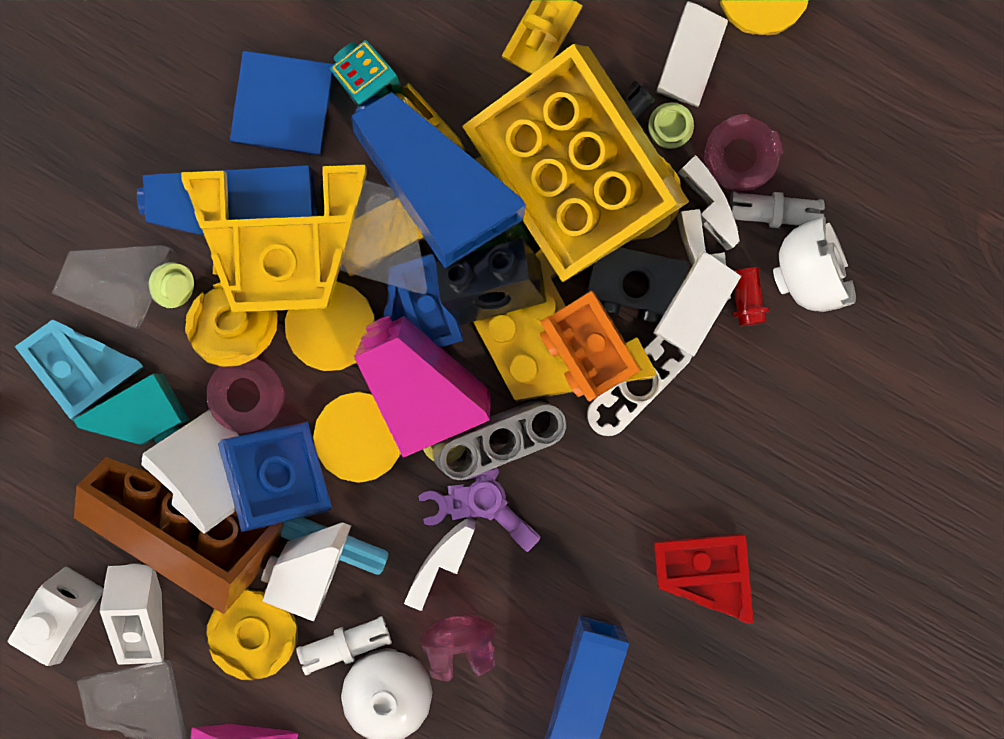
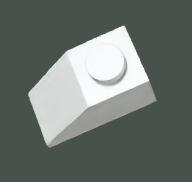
[261,523,351,621]
[100,564,164,664]

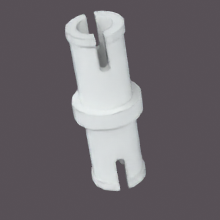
[296,616,392,675]

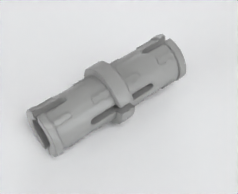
[729,191,825,228]

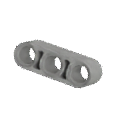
[433,400,566,480]

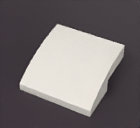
[141,408,239,533]
[404,518,476,611]

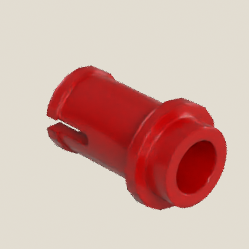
[733,267,770,326]

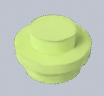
[648,102,694,149]
[149,262,194,308]

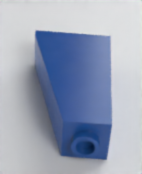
[352,92,526,268]
[137,165,317,236]
[545,615,629,739]

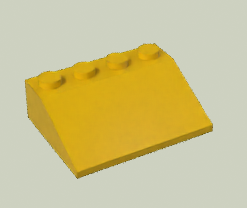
[462,44,689,282]

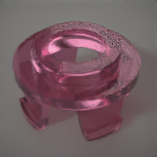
[704,114,783,192]
[207,359,285,433]
[420,614,496,681]

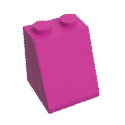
[354,316,491,458]

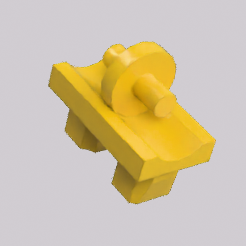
[502,0,583,75]

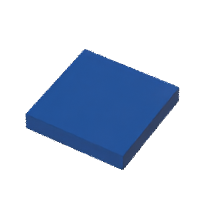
[230,51,334,156]
[218,422,332,532]

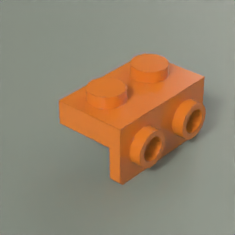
[540,291,642,402]

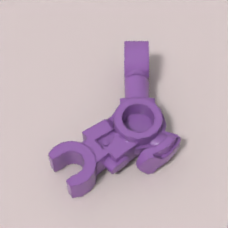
[418,467,541,552]

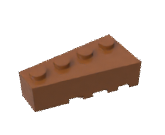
[74,457,284,614]

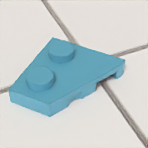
[15,319,144,420]

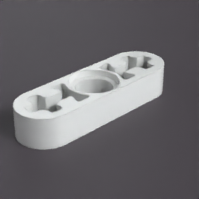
[587,335,692,436]

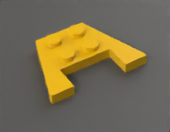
[181,165,367,312]
[474,249,657,402]

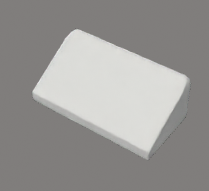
[655,1,728,107]
[653,251,741,357]

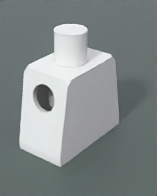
[8,566,104,666]

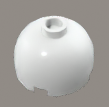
[773,216,856,312]
[341,648,433,739]

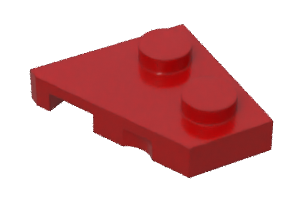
[653,533,754,623]

